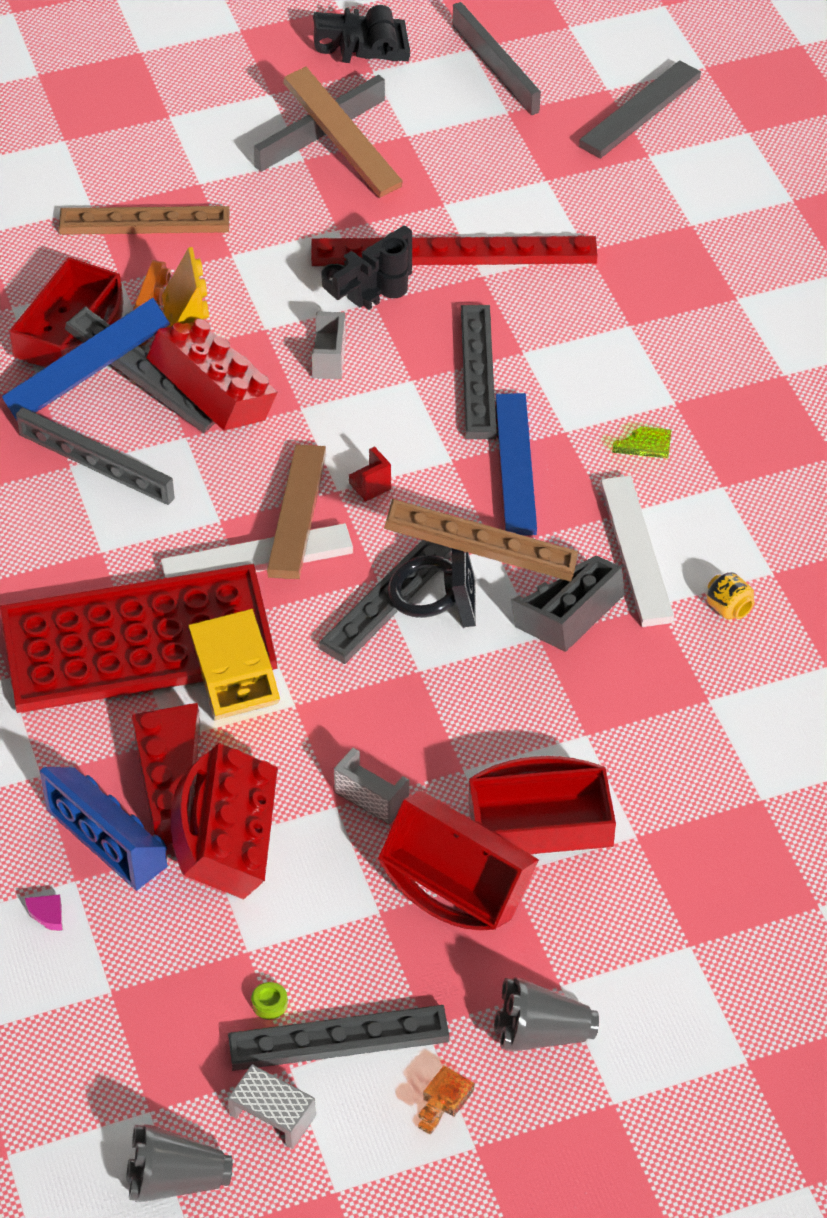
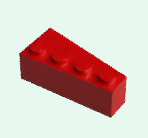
[132,703,200,844]

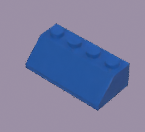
[39,767,168,891]

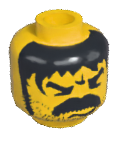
[707,572,755,620]

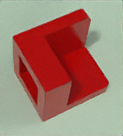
[349,446,391,502]

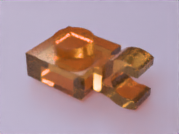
[418,1065,475,1135]

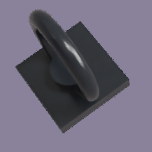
[388,548,476,628]

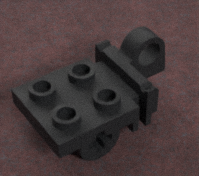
[313,5,410,63]
[321,225,412,310]

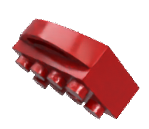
[9,257,124,368]
[146,319,278,431]
[171,743,278,900]
[468,756,616,854]
[378,790,539,930]

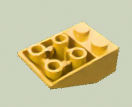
[162,247,209,327]
[189,609,280,721]

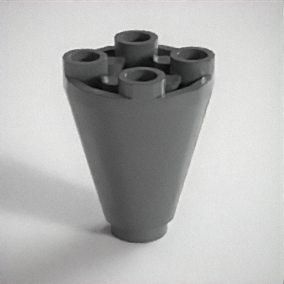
[494,977,599,1052]
[126,1124,233,1202]

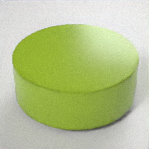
[251,982,288,1020]

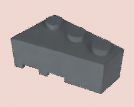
[511,555,625,652]

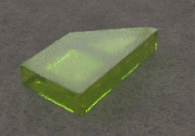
[612,426,672,459]

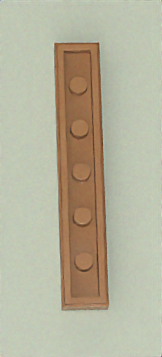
[283,67,403,198]
[59,206,230,235]
[267,444,326,579]
[384,499,578,582]

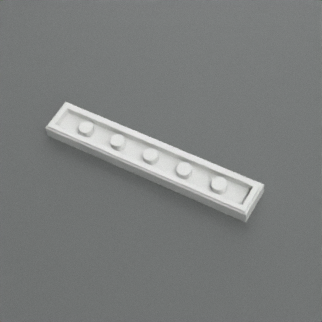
[600,475,674,627]
[161,523,353,578]

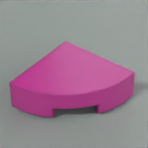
[25,894,63,931]

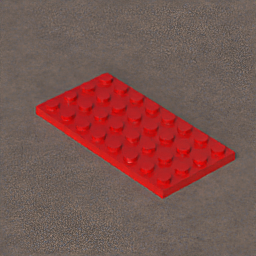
[0,564,278,713]

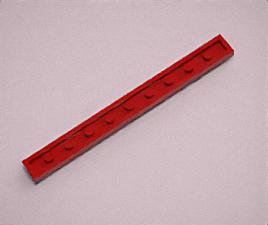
[311,236,598,266]

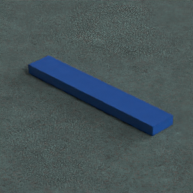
[2,298,171,421]
[496,393,537,536]

